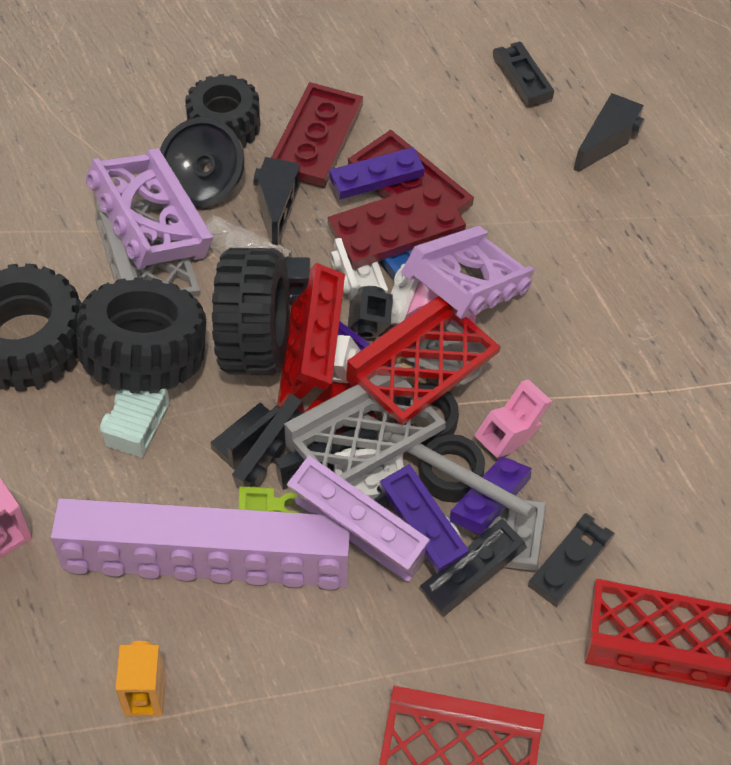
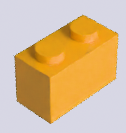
[115,641,166,716]

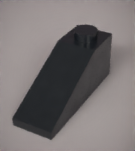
[574,93,645,172]
[253,157,301,245]

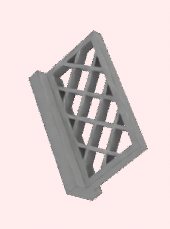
[95,199,200,297]
[284,363,446,483]

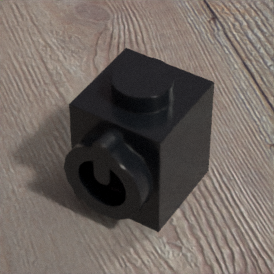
[348,286,393,338]

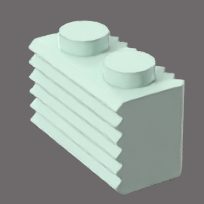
[100,388,170,458]

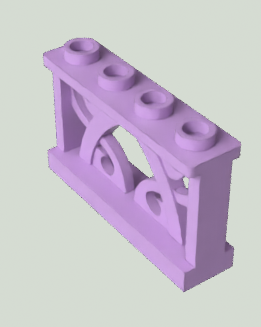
[86,148,213,269]
[401,225,535,319]
[287,455,430,582]

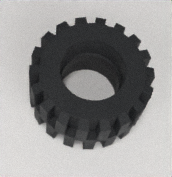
[185,74,261,148]

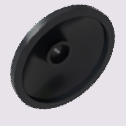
[160,117,245,208]

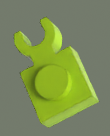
[238,486,298,513]

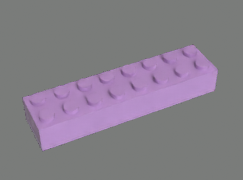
[51,499,350,590]

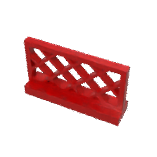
[277,263,345,408]
[346,296,501,425]
[585,579,731,693]
[379,685,545,765]

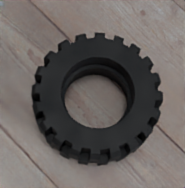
[212,248,290,375]
[0,263,81,391]
[77,277,207,394]

